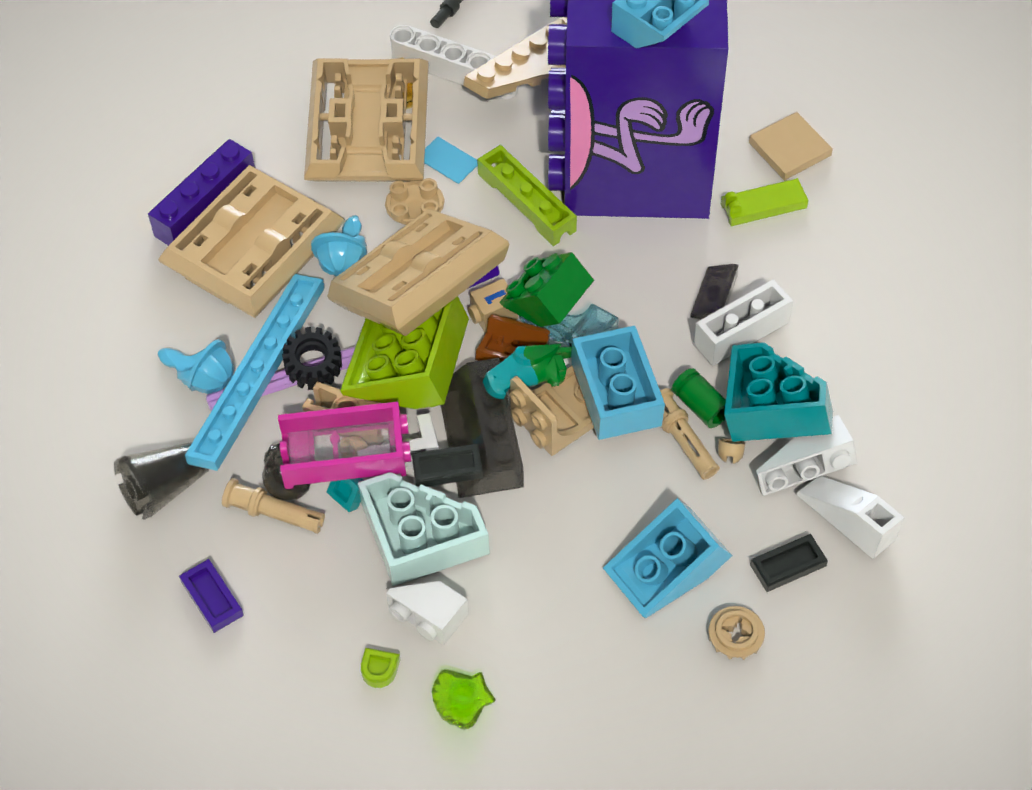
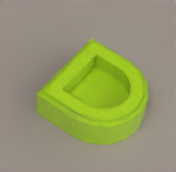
[361,648,400,688]

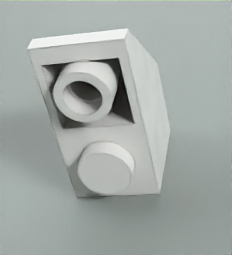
[386,581,469,645]

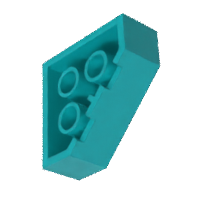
[724,342,833,442]

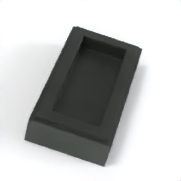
[411,444,483,487]
[750,534,828,592]

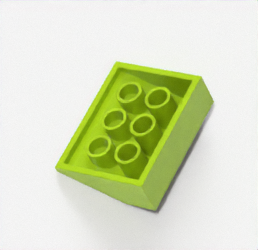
[340,296,469,409]

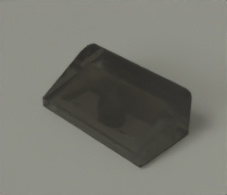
[690,264,739,320]

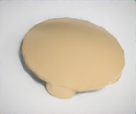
[385,178,445,225]

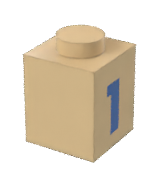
[468,278,518,333]

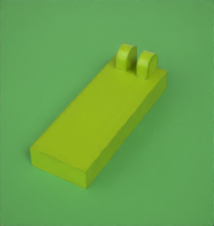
[721,178,809,226]

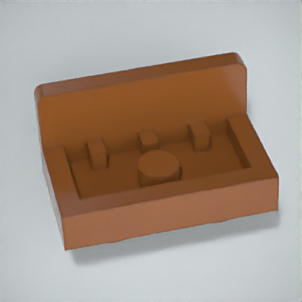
[475,314,550,366]

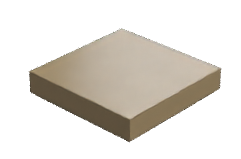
[749,112,833,181]

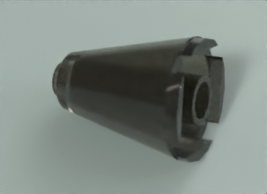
[114,442,209,520]

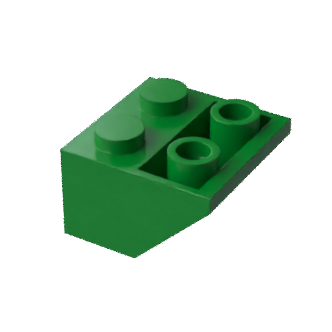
[499,252,594,327]

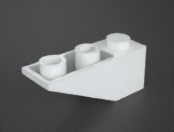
[756,415,857,496]
[797,476,905,559]

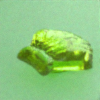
[432,669,496,730]

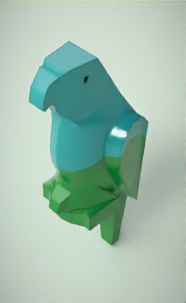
[483,344,572,399]

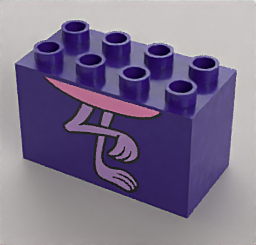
[548,0,729,219]

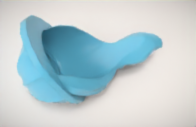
[311,215,367,277]
[158,339,234,394]

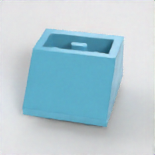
[611,0,709,48]

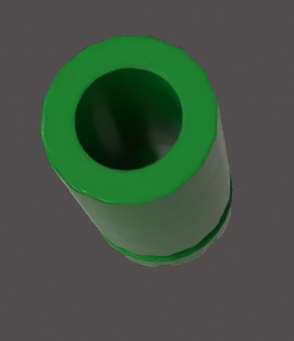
[671,368,726,428]

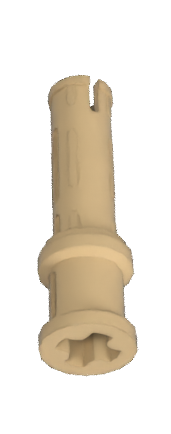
[660,388,720,480]
[222,478,325,534]

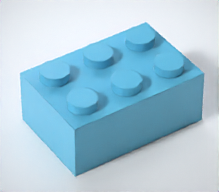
[571,326,665,440]

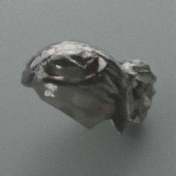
[262,443,311,501]

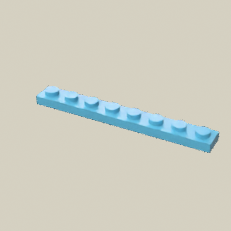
[185,274,324,471]

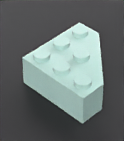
[358,472,490,586]

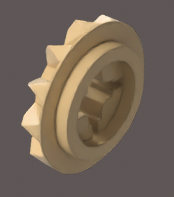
[709,606,765,660]

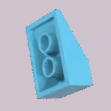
[603,498,733,618]

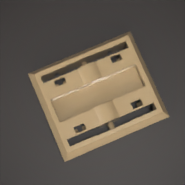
[304,58,429,182]
[158,165,345,318]
[327,209,510,336]

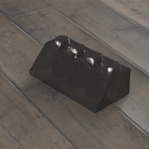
[440,358,524,498]

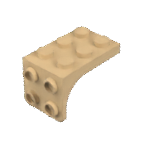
[509,366,594,456]

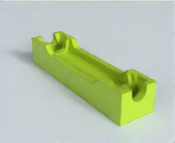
[477,144,577,246]

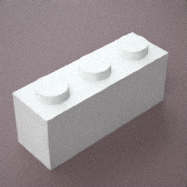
[694,279,793,366]

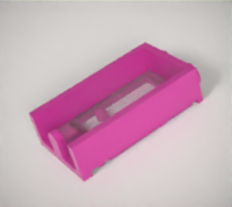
[278,402,411,489]

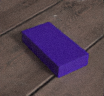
[179,559,244,633]

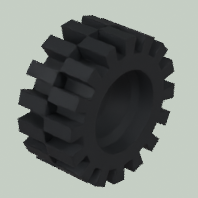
[282,327,342,390]

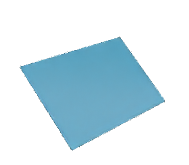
[424,137,478,184]

